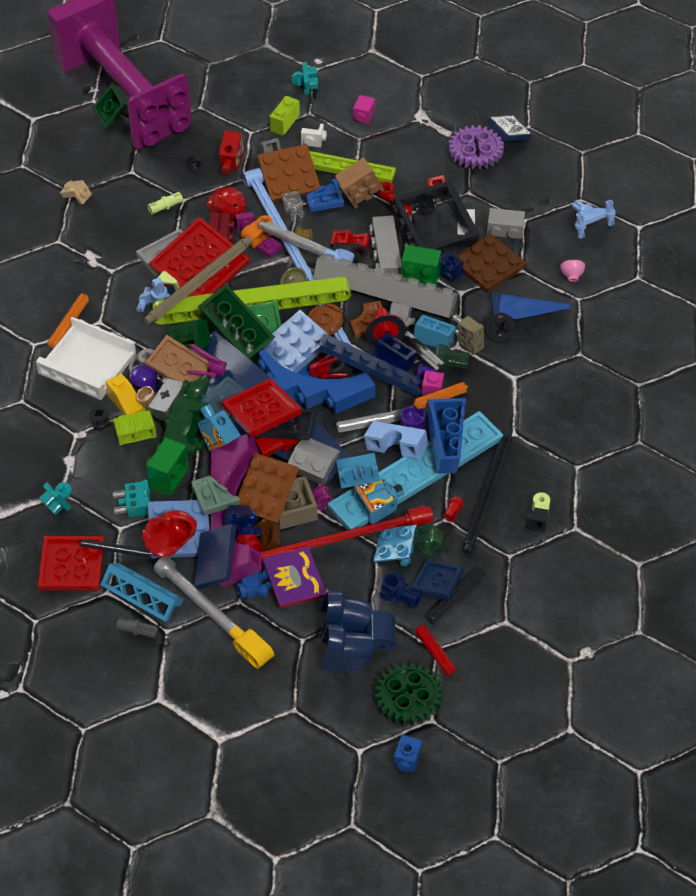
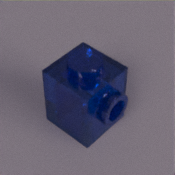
[440,250,464,283]

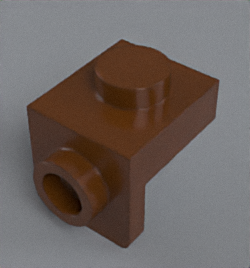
[252,519,281,551]

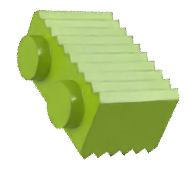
[270,96,300,136]
[113,410,157,446]

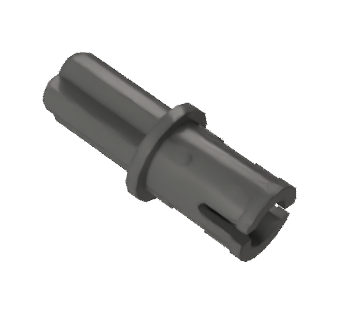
[116,617,158,638]

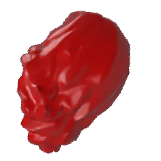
[207,186,246,219]
[142,510,197,558]

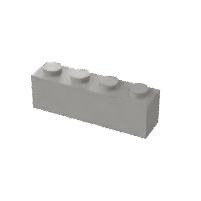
[369,216,401,275]

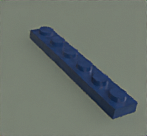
[318,333,423,397]

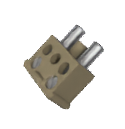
[453,314,484,355]

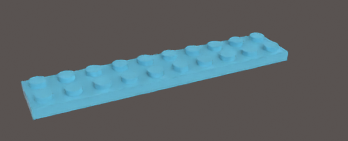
[327,411,504,530]

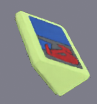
[159,271,180,295]

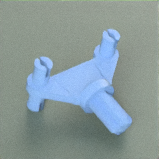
[572,200,616,239]
[136,277,171,312]

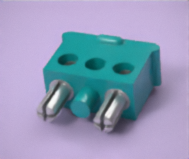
[113,479,151,518]

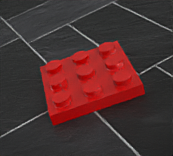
[222,378,302,437]
[38,536,104,591]

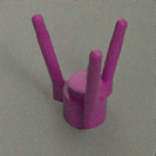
[187,344,227,378]

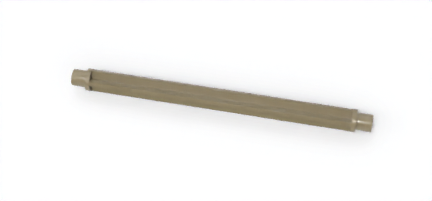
[144,236,253,325]

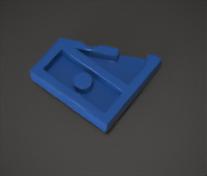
[306,178,344,212]

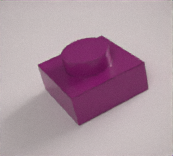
[236,212,254,231]
[257,236,282,259]

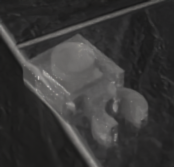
[281,191,304,221]

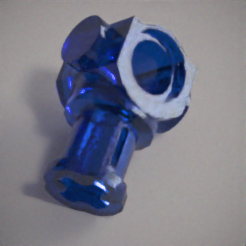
[379,571,422,609]

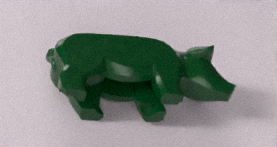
[162,374,210,456]

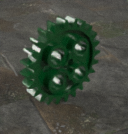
[375,662,443,726]

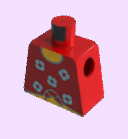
[219,130,244,174]

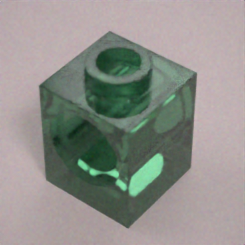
[413,523,445,556]

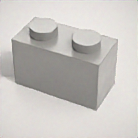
[487,208,525,239]

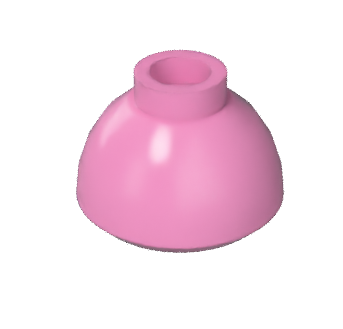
[560,260,585,282]

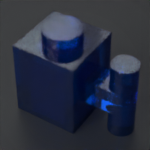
[222,505,262,535]

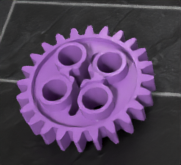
[449,125,504,169]

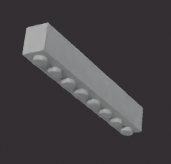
[313,254,458,318]

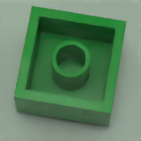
[401,245,441,287]
[146,438,189,497]

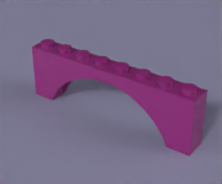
[210,433,261,588]

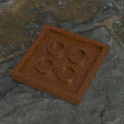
[451,233,527,293]

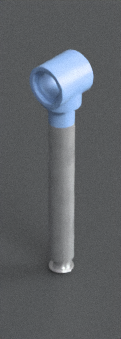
[258,219,355,263]

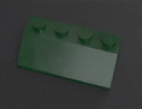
[198,284,275,362]

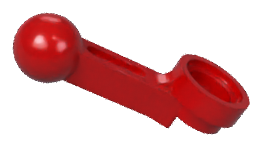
[377,182,412,217]

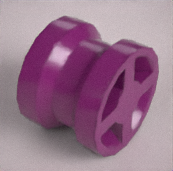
[312,485,334,510]

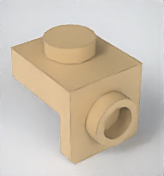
[60,180,92,204]

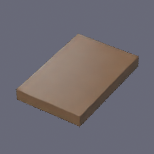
[145,335,210,382]

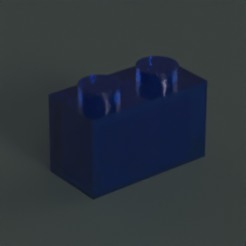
[373,333,417,372]

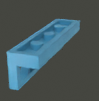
[100,563,184,622]

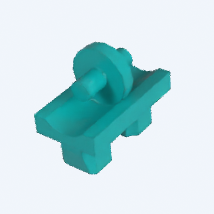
[291,62,318,95]
[39,482,72,515]

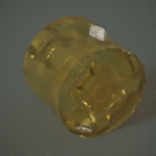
[295,226,313,240]

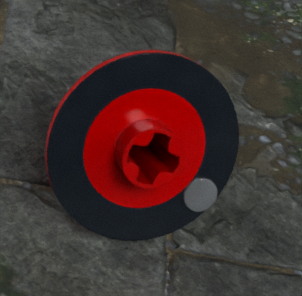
[366,308,406,348]

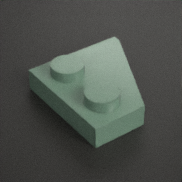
[191,476,240,516]

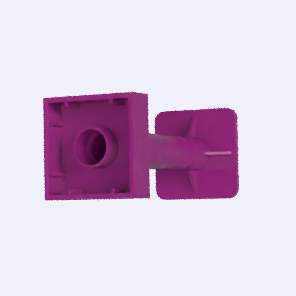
[47,0,192,149]

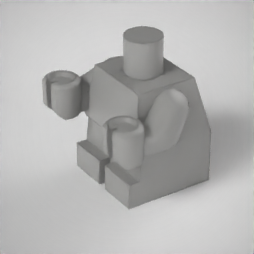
[388,302,416,327]

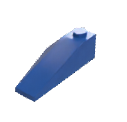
[492,293,571,319]

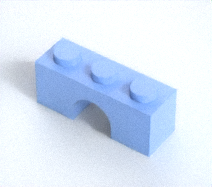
[364,421,428,459]

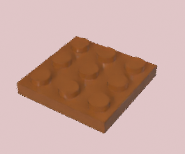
[257,144,320,202]
[233,453,299,523]

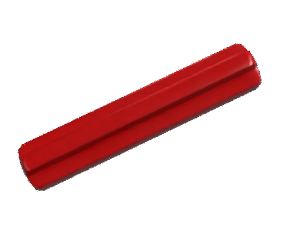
[416,625,456,676]

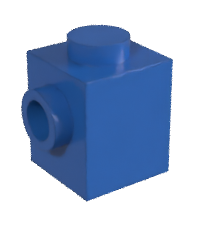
[394,735,422,772]

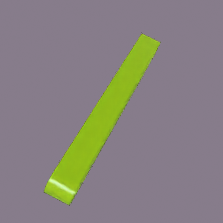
[152,277,351,325]

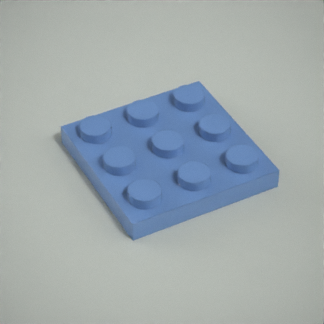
[265,310,330,373]
[147,500,210,558]

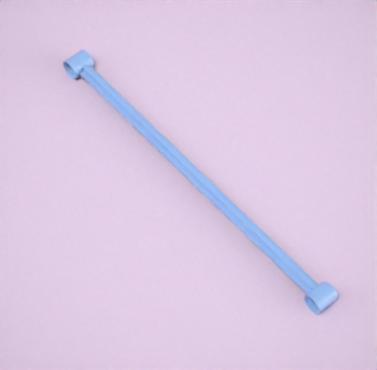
[242,168,360,368]

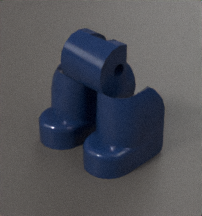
[321,589,396,672]

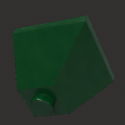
[92,83,130,129]

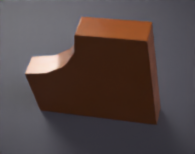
[350,301,383,338]

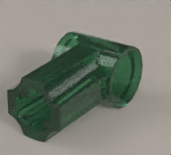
[434,344,470,369]

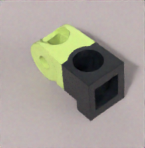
[525,493,550,532]

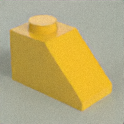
[106,373,144,415]

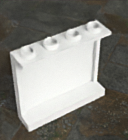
[36,317,136,400]

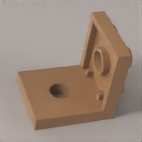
[335,157,384,209]

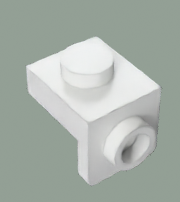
[301,124,327,147]

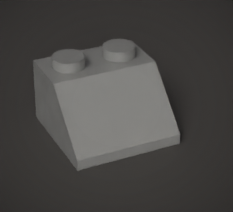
[288,438,340,485]

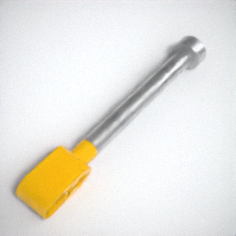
[154,556,274,669]

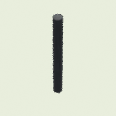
[80,539,159,559]

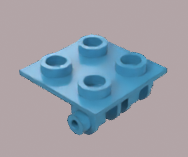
[336,453,380,489]
[373,525,417,566]

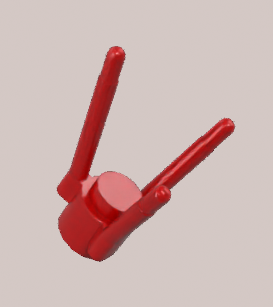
[310,355,347,379]

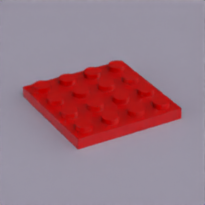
[149,217,250,297]

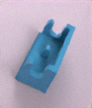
[414,315,456,352]

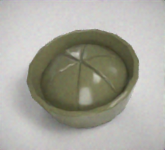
[280,267,309,285]

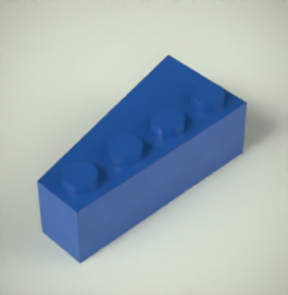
[425,398,466,474]

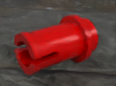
[443,496,464,522]

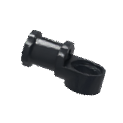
[333,241,368,261]

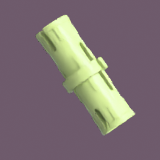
[147,192,183,215]

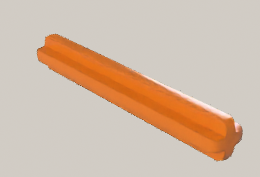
[47,293,89,349]
[413,382,468,409]

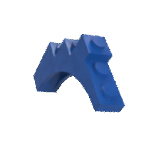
[257,350,375,414]

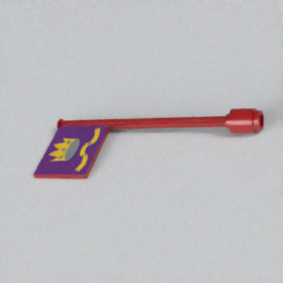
[259,506,434,608]

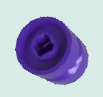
[400,405,426,430]

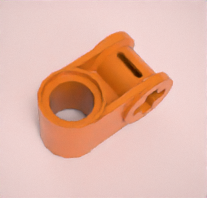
[240,215,273,248]

